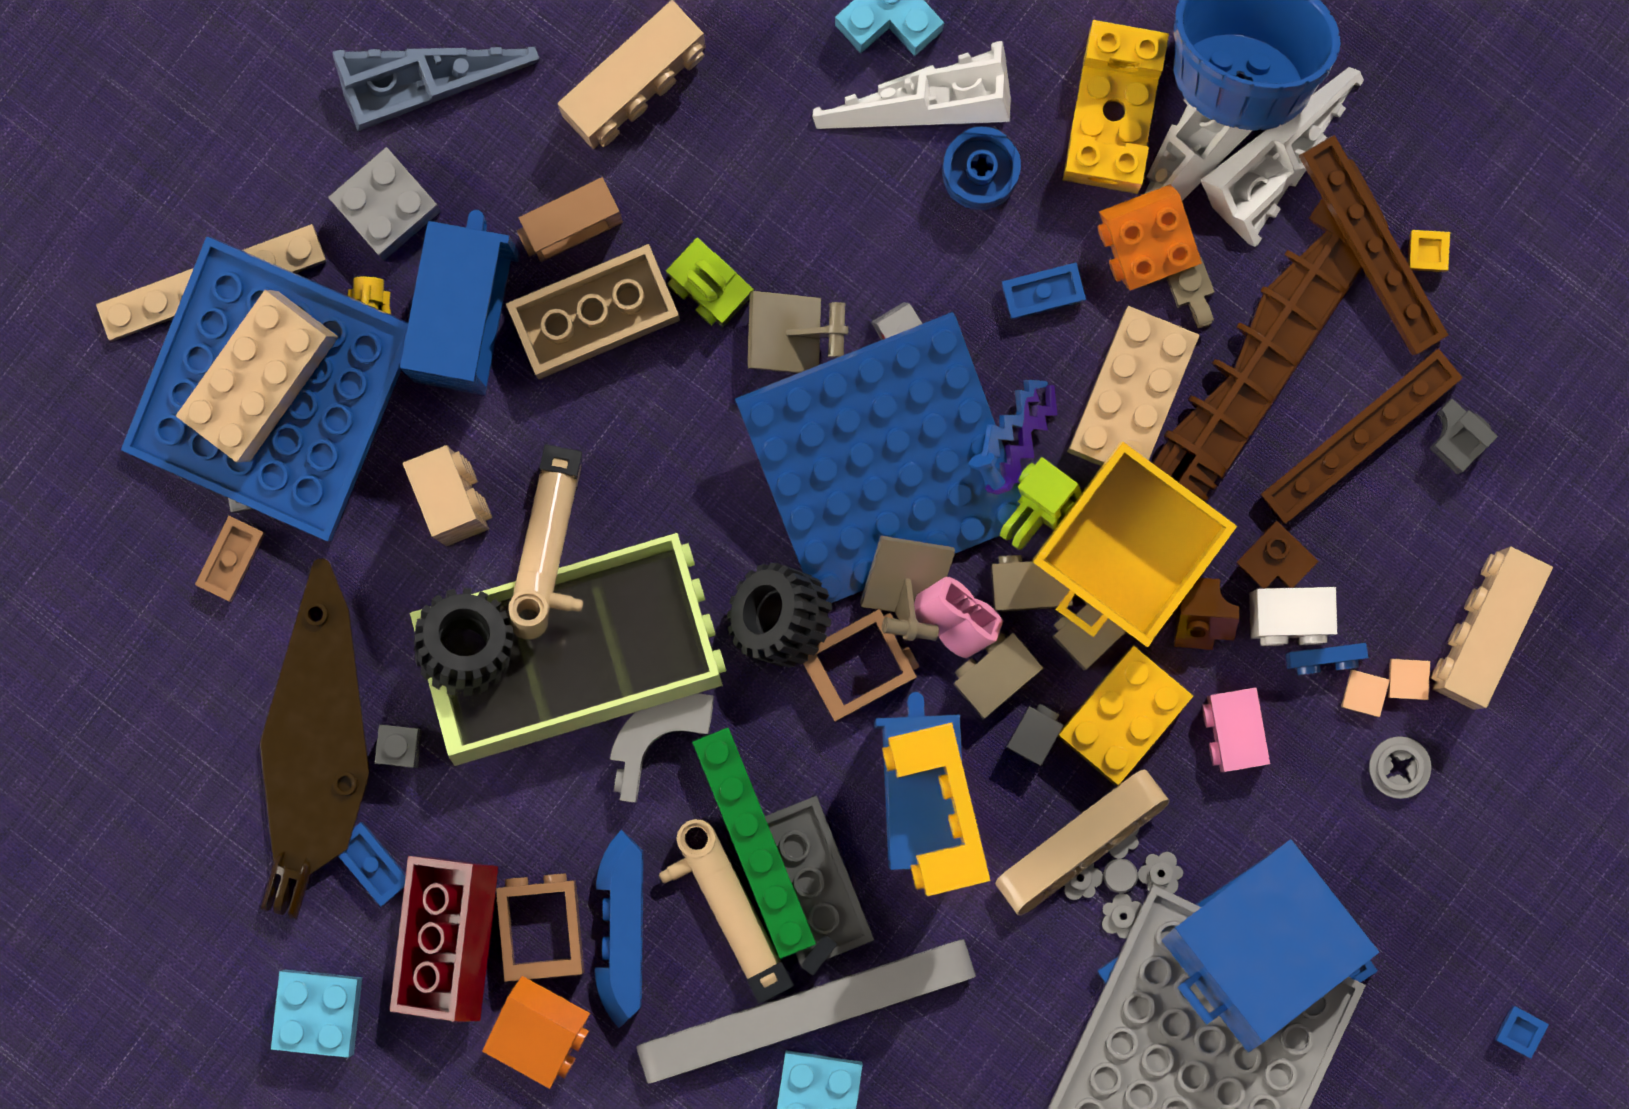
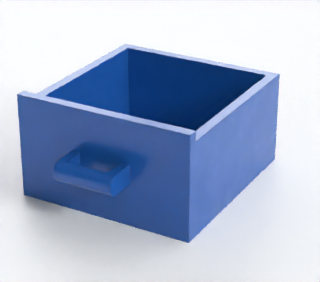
[400,210,520,396]
[874,692,962,870]
[1161,839,1379,1053]

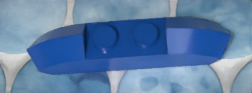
[595,830,644,1028]

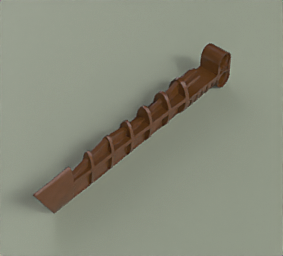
[1153,159,1389,503]

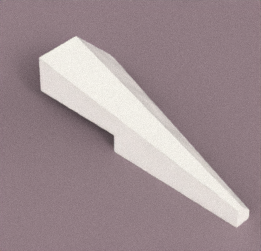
[813,41,1011,129]
[1201,67,1364,247]
[1145,98,1252,201]

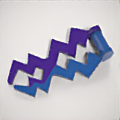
[968,380,1058,495]

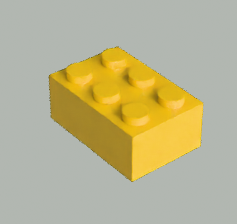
[1057,646,1193,786]

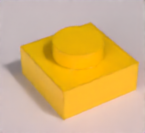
[1408,230,1450,272]

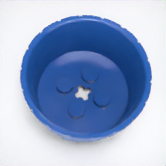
[1173,0,1341,130]

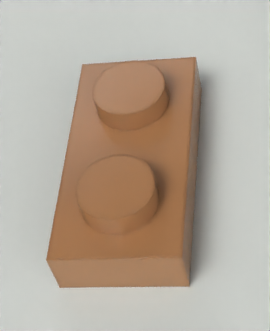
[195,516,265,602]

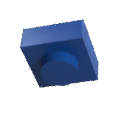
[1494,1005,1549,1059]

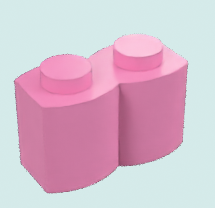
[914,577,1003,658]

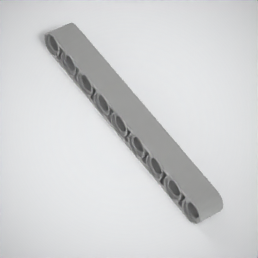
[636,939,976,1084]

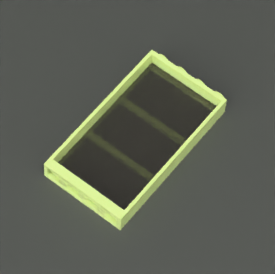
[410,533,726,766]

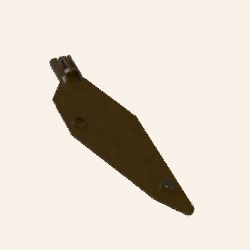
[260,558,370,920]

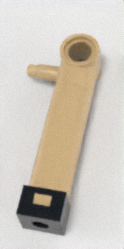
[509,444,583,639]
[659,819,794,1004]

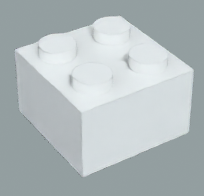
[1249,587,1337,646]

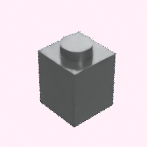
[1005,704,1063,766]
[375,725,422,768]

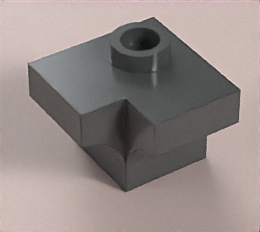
[1429,399,1498,475]

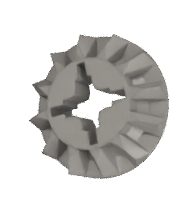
[1368,737,1431,799]

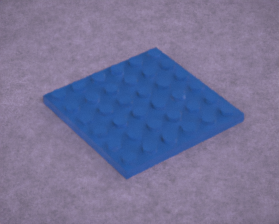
[121,236,408,541]
[735,312,1021,603]

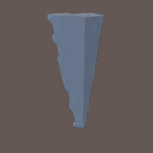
[333,47,539,131]

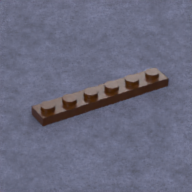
[1298,135,1448,356]
[1259,348,1463,525]

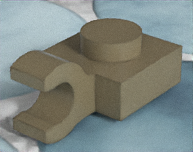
[1166,257,1215,329]

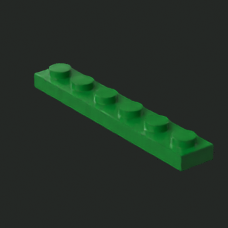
[693,727,816,959]

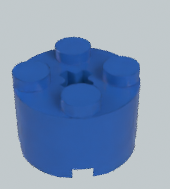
[942,127,1021,210]

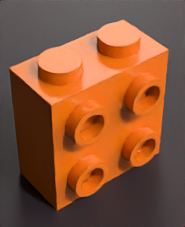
[1097,184,1202,291]
[482,976,590,1089]

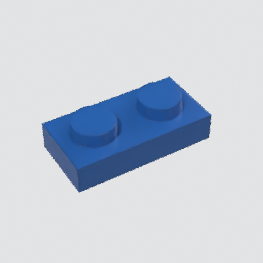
[1001,263,1086,320]
[1285,643,1368,675]
[338,822,406,907]

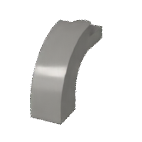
[610,693,714,802]

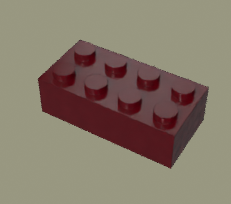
[390,856,499,1021]

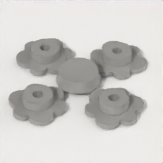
[1064,829,1183,939]

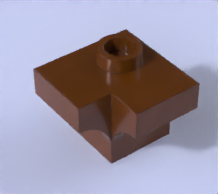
[1235,521,1319,589]
[1174,577,1239,650]

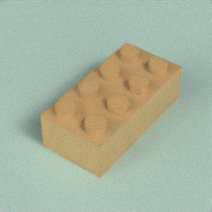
[557,0,706,149]
[506,244,680,379]
[176,290,338,462]
[1067,306,1199,466]
[403,445,492,546]
[1431,547,1553,710]

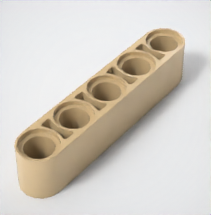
[995,769,1169,915]

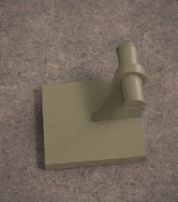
[748,291,848,373]
[860,536,955,641]

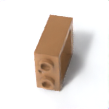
[516,177,623,262]
[803,609,919,722]
[496,873,584,982]

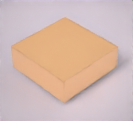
[1388,659,1430,700]
[1341,670,1390,717]

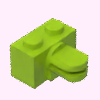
[666,237,754,327]
[1000,457,1082,550]

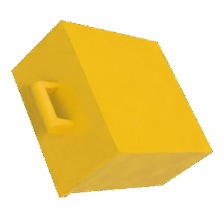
[1033,441,1237,647]

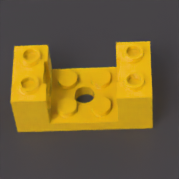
[1062,20,1169,194]
[882,723,991,896]

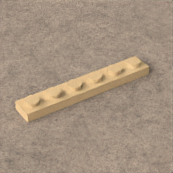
[96,224,327,342]

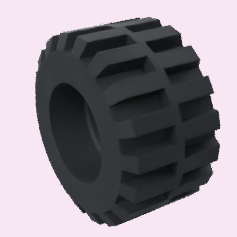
[727,563,832,668]
[414,588,514,696]

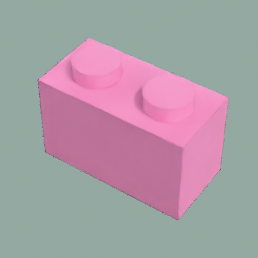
[1202,688,1270,772]

